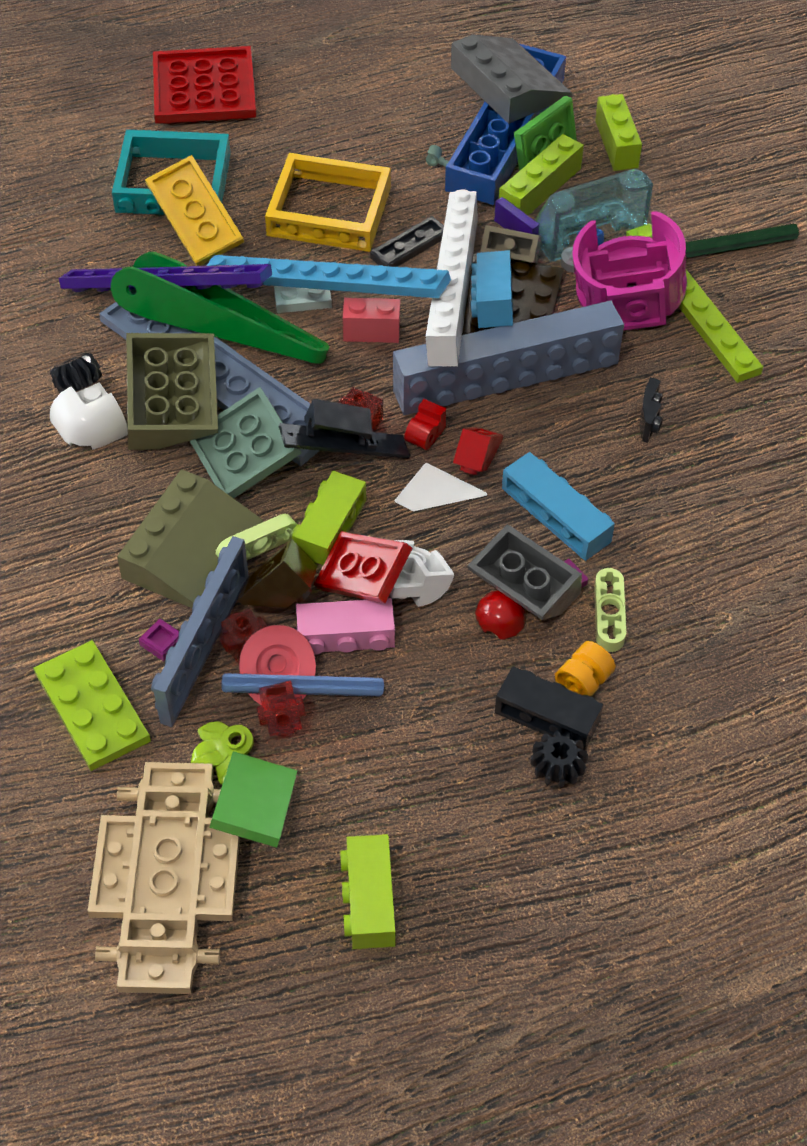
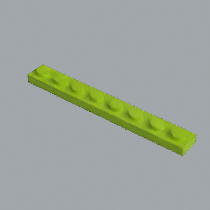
[626,224,763,383]

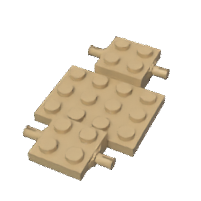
[88,762,240,994]

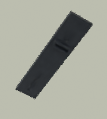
[278,423,410,458]

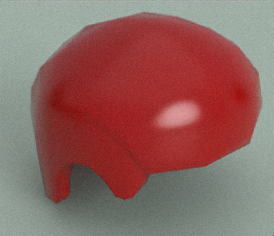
[475,591,526,640]

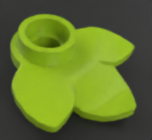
[191,721,254,785]

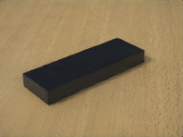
[370,216,444,267]

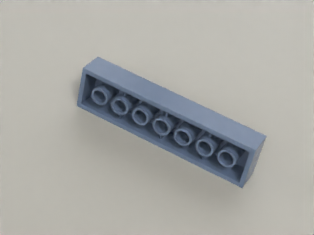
[393,301,624,415]

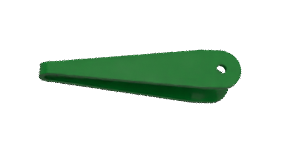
[111,252,329,364]

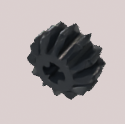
[50,353,102,393]
[530,729,588,789]

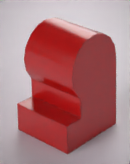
[404,399,446,450]

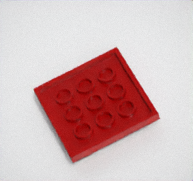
[153,46,256,124]

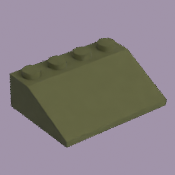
[126,333,218,450]
[117,469,263,608]

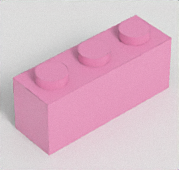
[296,598,395,655]

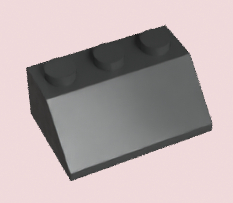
[467,524,582,620]

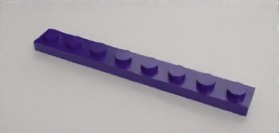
[58,264,272,292]

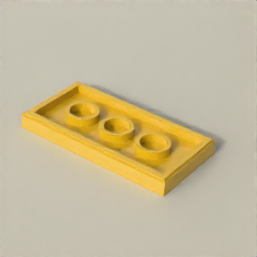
[145,155,244,266]

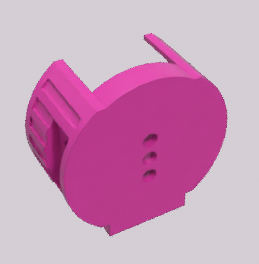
[572,211,687,331]

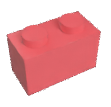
[343,297,400,343]

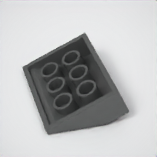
[451,34,572,124]

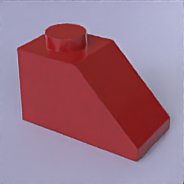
[453,426,504,475]

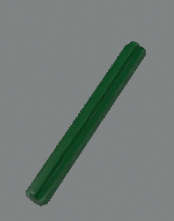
[685,223,799,258]

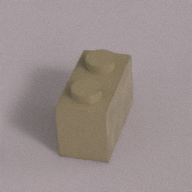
[480,225,542,264]

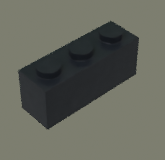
[495,666,603,750]

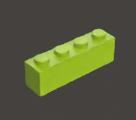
[499,134,584,215]

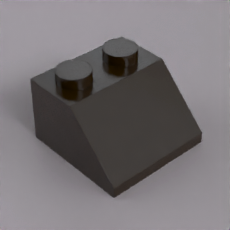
[238,540,317,608]

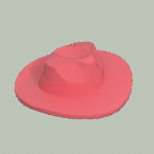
[239,625,316,709]

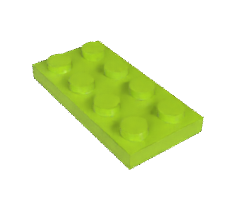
[34,640,151,771]

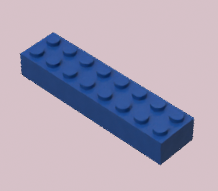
[445,44,566,205]

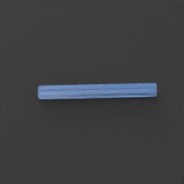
[221,673,384,696]

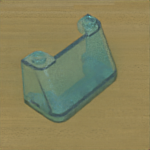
[534,169,653,262]

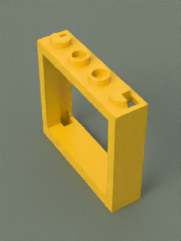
[265,153,391,252]

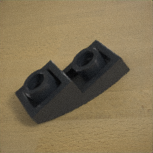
[640,377,663,443]

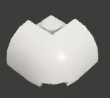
[50,382,128,450]
[390,540,454,607]

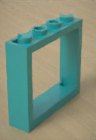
[112,129,231,215]

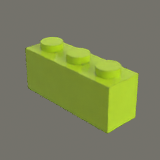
[595,94,642,171]
[291,471,366,565]
[340,834,395,949]

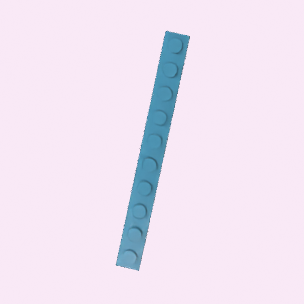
[206,255,451,298]

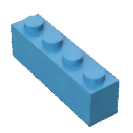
[471,250,513,328]
[502,452,615,561]

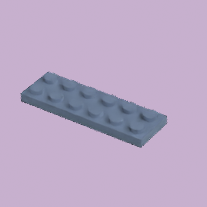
[151,536,249,727]

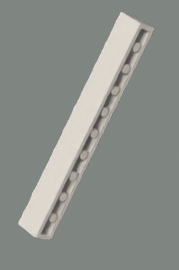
[426,189,478,367]

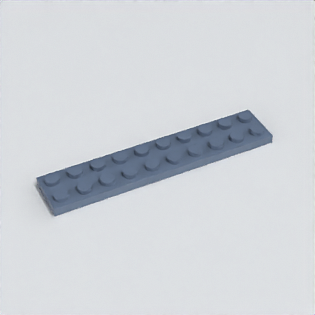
[99,289,319,466]

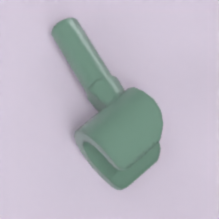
[426,145,449,167]

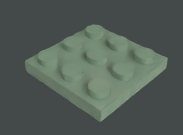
[190,387,302,498]

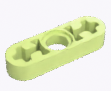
[216,513,297,560]
[594,568,626,652]

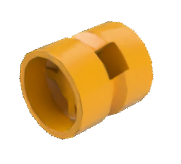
[554,641,616,696]

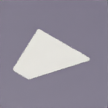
[395,463,487,511]

